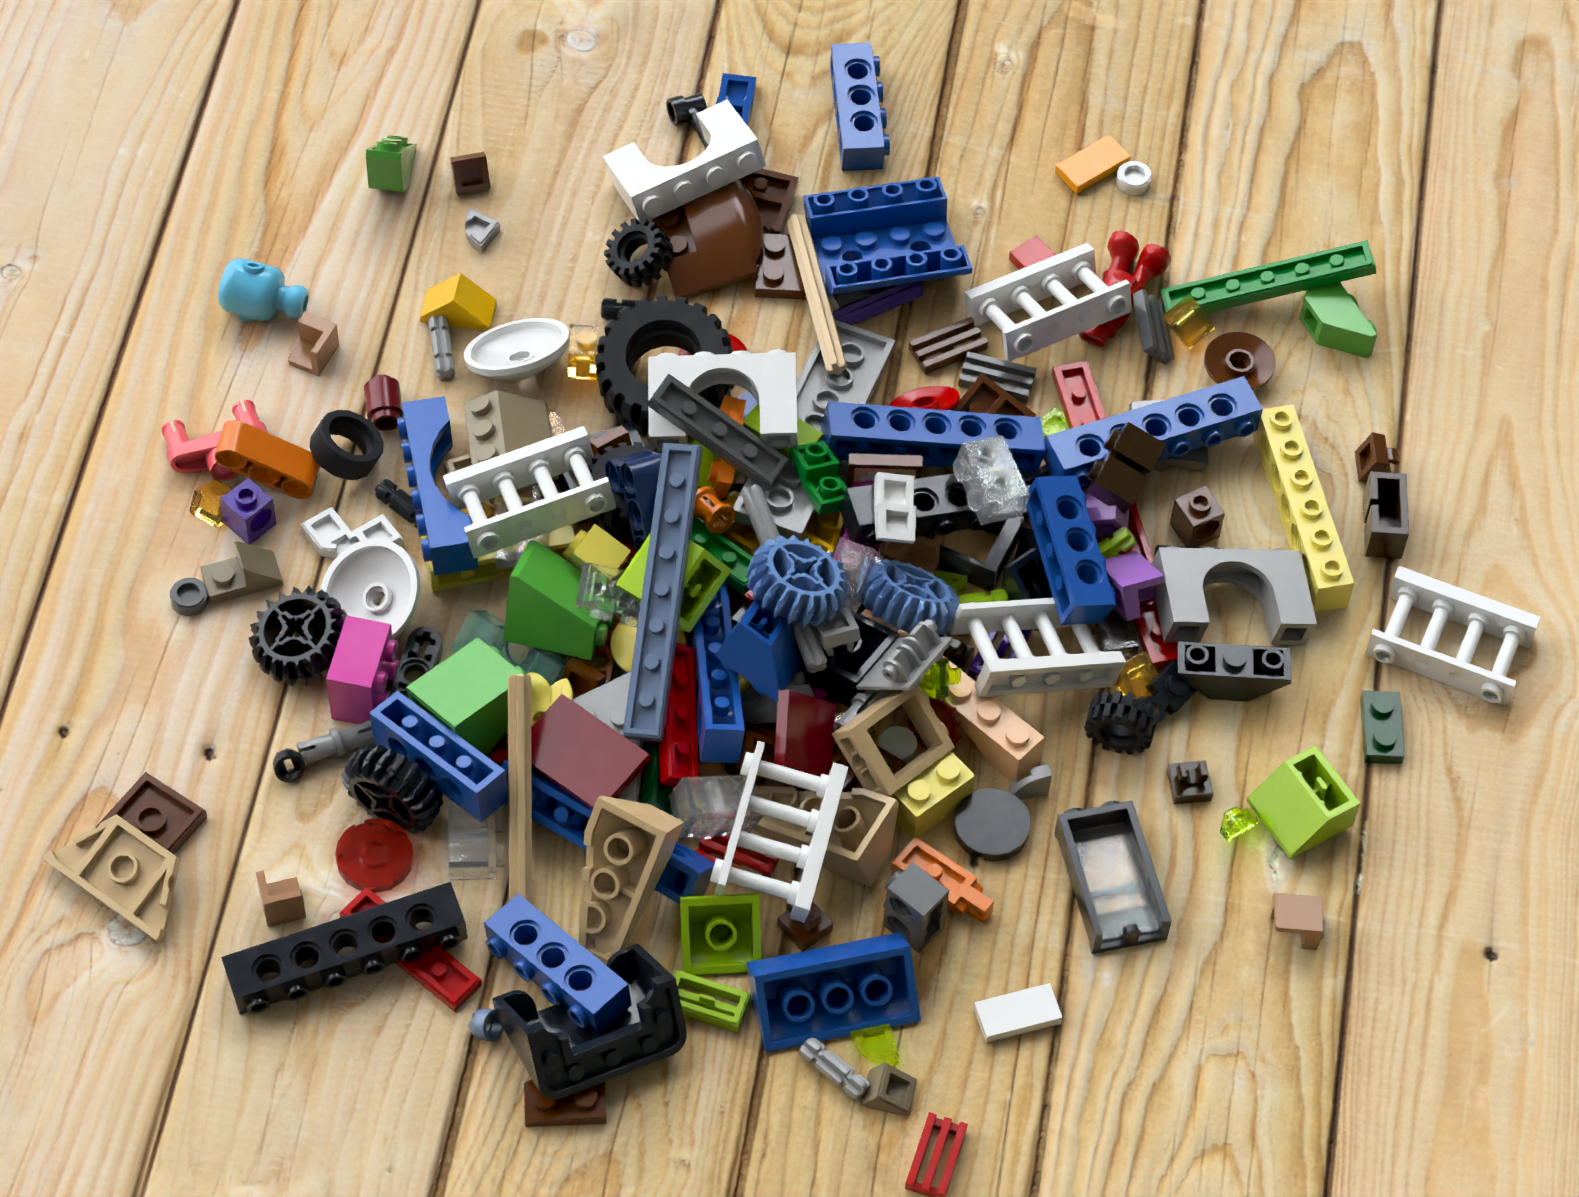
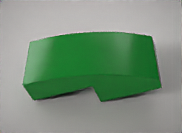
[790,440,847,516]

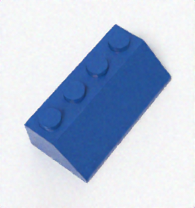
[746,932,921,1052]

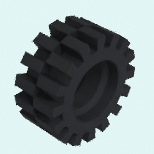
[604,218,673,287]
[1085,690,1158,754]

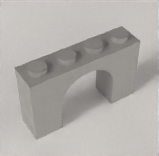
[1152,546,1317,645]

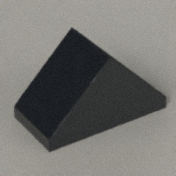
[1001,548,1053,631]

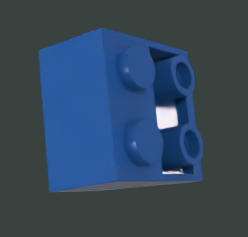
[714,600,800,702]

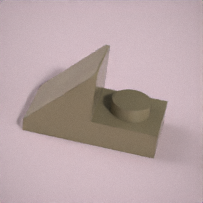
[200,541,284,605]

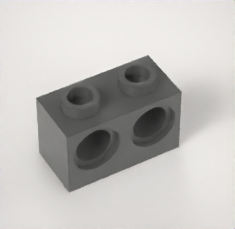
[883,862,949,953]

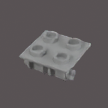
[856,619,953,691]

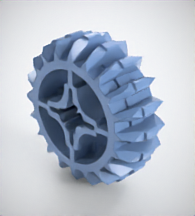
[746,535,850,628]
[859,559,959,635]

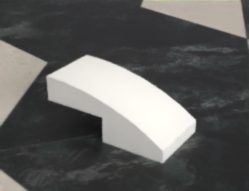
[874,472,916,544]

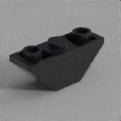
[1177,641,1292,702]

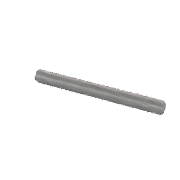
[742,484,827,673]

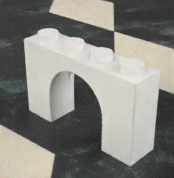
[603,100,766,222]
[648,349,798,452]

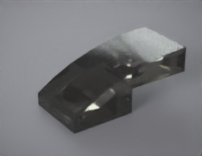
[1089,608,1139,656]

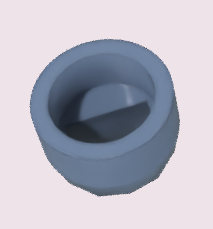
[468,1008,503,1042]

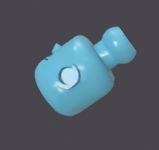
[218,258,309,322]

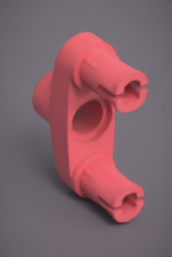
[162,400,268,481]

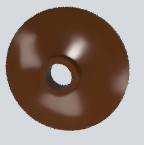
[1204,332,1276,390]

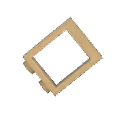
[832,685,955,796]

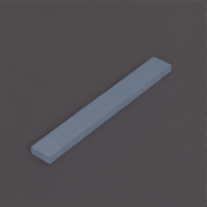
[622,443,703,742]

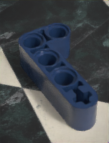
[605,451,661,553]

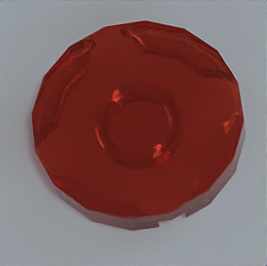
[335,818,414,893]

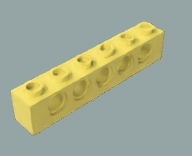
[1253,405,1354,613]

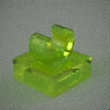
[919,657,961,698]

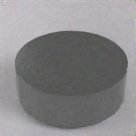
[170,578,209,616]

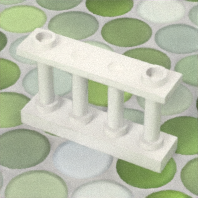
[964,243,1132,362]
[443,426,616,559]
[1365,566,1541,706]
[948,598,1126,697]
[710,741,848,923]

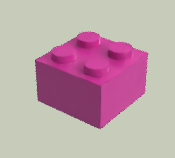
[326,616,400,724]

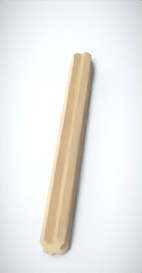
[787,214,847,376]
[508,674,533,904]

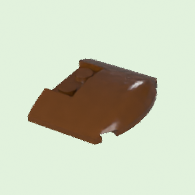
[652,179,764,298]

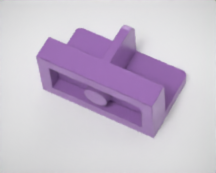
[1105,551,1164,621]

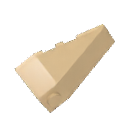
[732,786,899,887]
[578,796,684,965]

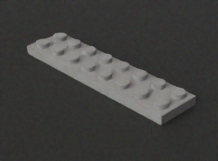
[733,319,896,541]

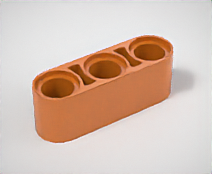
[214,420,320,499]

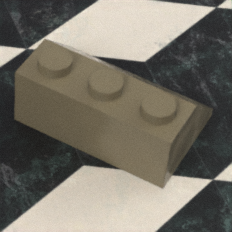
[464,390,559,505]

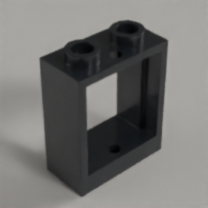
[924,507,1025,591]

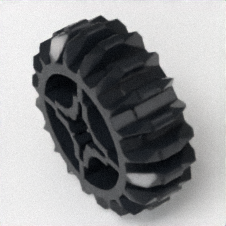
[249,586,348,686]
[341,744,444,834]

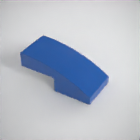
[716,73,756,126]

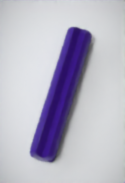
[832,282,923,326]

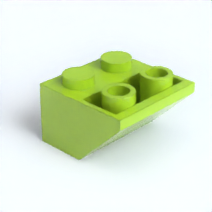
[615,534,732,633]
[1246,745,1360,859]

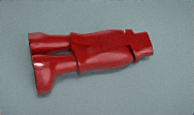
[1079,230,1171,347]

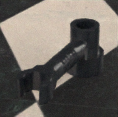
[666,93,708,150]

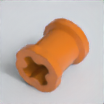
[694,486,736,534]

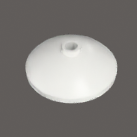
[464,318,570,381]
[320,539,421,639]

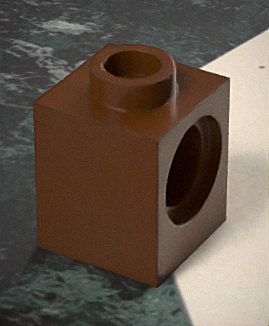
[1170,486,1225,547]

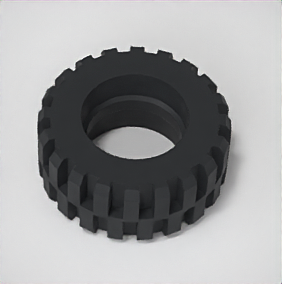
[595,295,734,436]

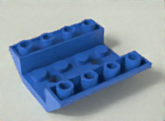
[803,176,972,296]

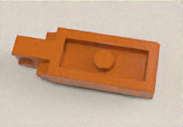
[707,395,746,499]
[891,837,994,923]

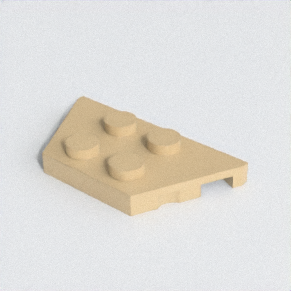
[41,814,181,944]

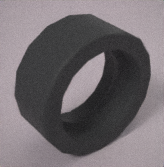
[309,410,384,480]

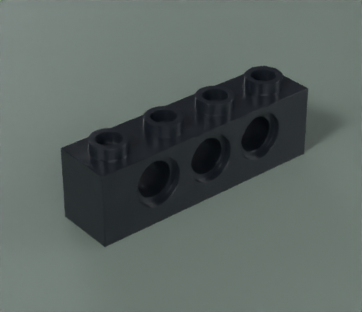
[840,469,1000,546]

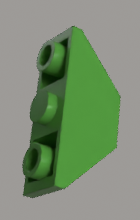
[366,135,417,192]
[1299,282,1377,358]

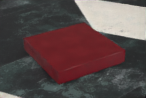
[774,689,836,777]

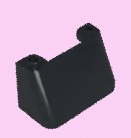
[492,944,687,1100]

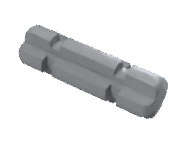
[429,315,455,379]
[799,1038,870,1099]

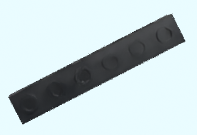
[221,882,468,1015]

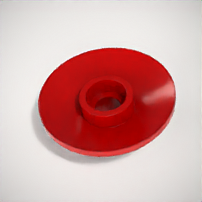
[889,386,960,410]

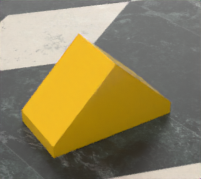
[420,273,497,331]

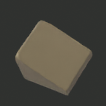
[861,1063,917,1116]

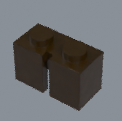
[1086,422,1166,514]
[1363,471,1409,559]

